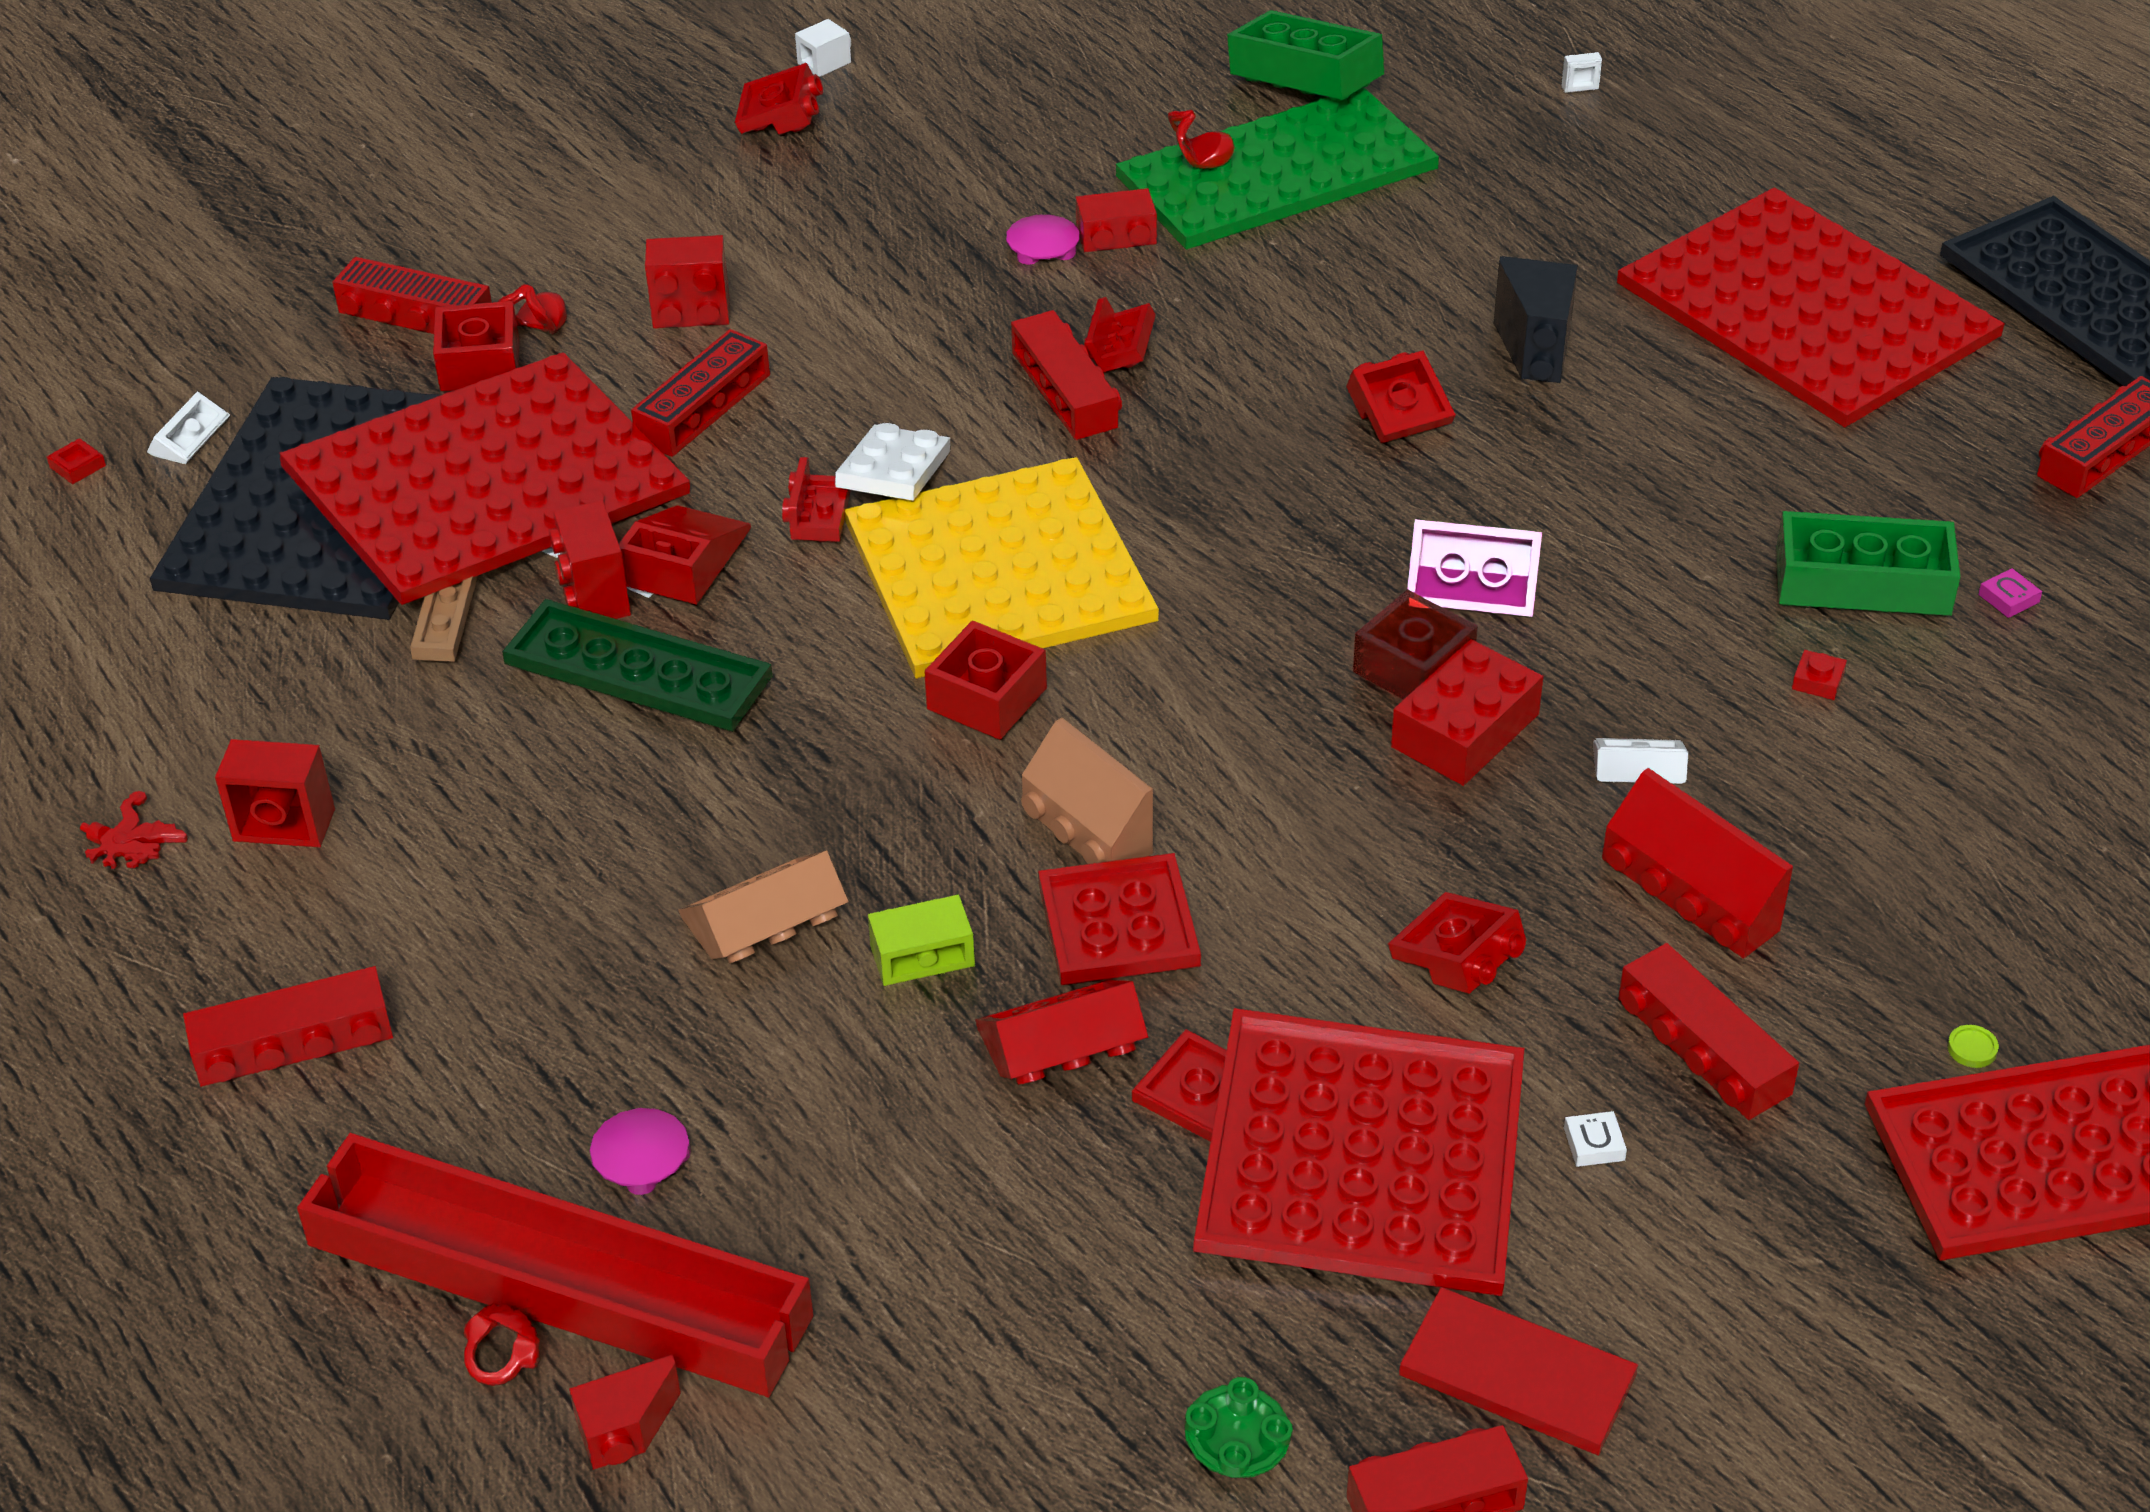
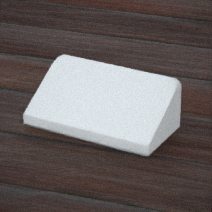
[147,391,230,464]
[1593,738,1688,784]

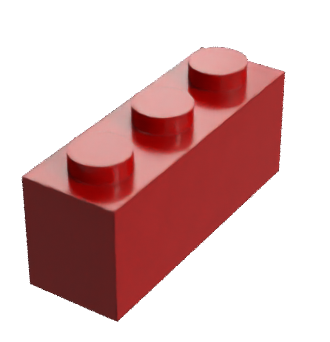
[1346,1425,1528,1512]

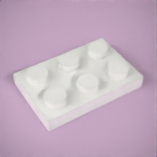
[835,423,950,501]

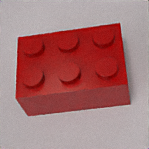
[1391,639,1544,786]

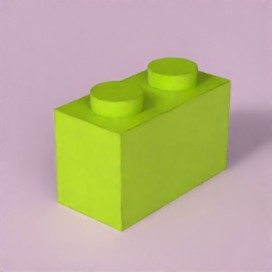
[868,894,975,986]

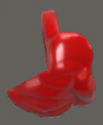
[464,1304,540,1386]

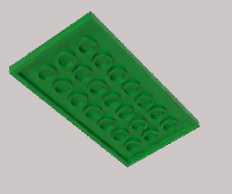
[1116,87,1439,250]

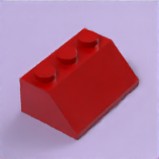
[975,979,1149,1085]

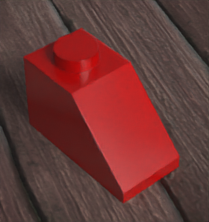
[569,1355,681,1470]

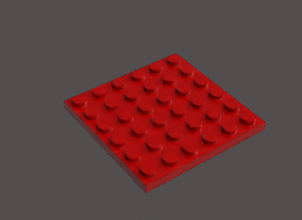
[1193,1008,1525,1296]

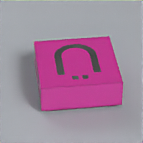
[1978,568,2042,618]

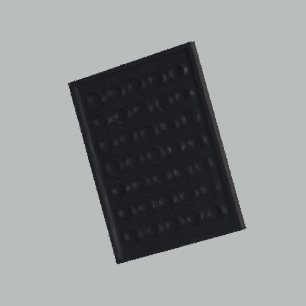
[150,377,440,620]

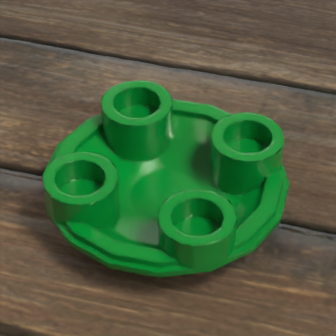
[1184,1377,1293,1478]

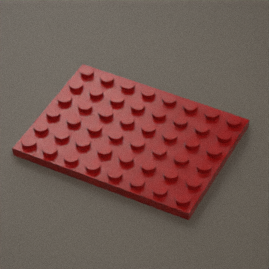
[1617,187,2005,428]
[280,352,690,605]

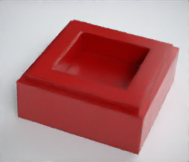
[47,438,106,485]

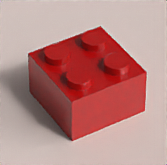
[645,235,730,328]
[433,301,519,391]
[549,500,631,619]
[924,620,1047,740]
[215,739,335,847]

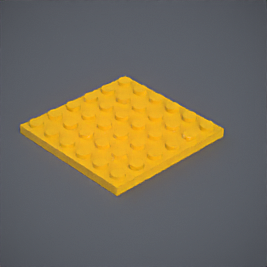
[845,457,1159,679]

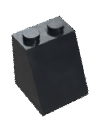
[1493,256,1578,383]

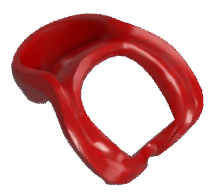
[1168,110,1235,169]
[498,284,567,334]

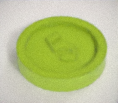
[1947,1025,1999,1068]

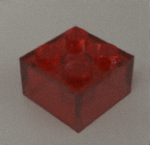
[1353,589,1478,700]

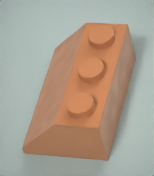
[1021,718,1153,864]
[678,850,848,963]

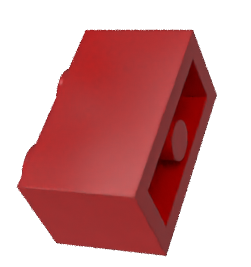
[1076,188,1157,252]

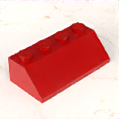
[1602,768,1793,959]

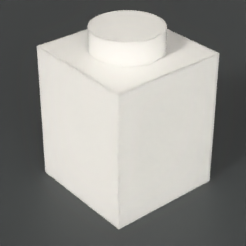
[795,19,851,77]

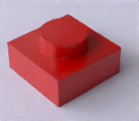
[1792,649,1847,700]

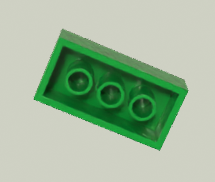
[1227,10,1384,101]
[1776,511,1960,616]

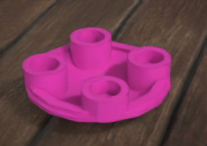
[1006,215,1079,265]
[590,1108,691,1195]

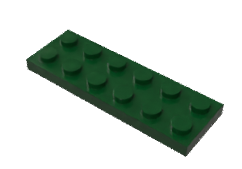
[502,599,773,732]

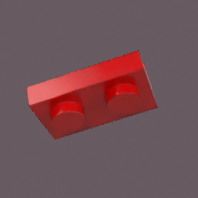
[1084,297,1156,372]
[782,457,851,542]

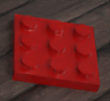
[1038,853,1201,985]

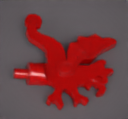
[80,791,188,869]

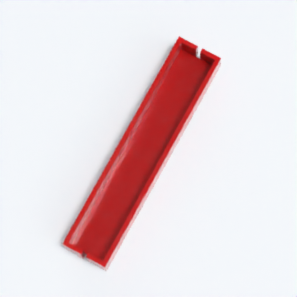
[297,1133,814,1398]

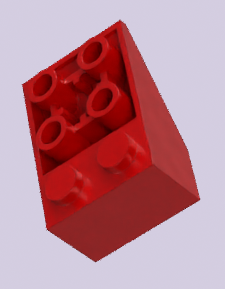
[619,505,751,605]

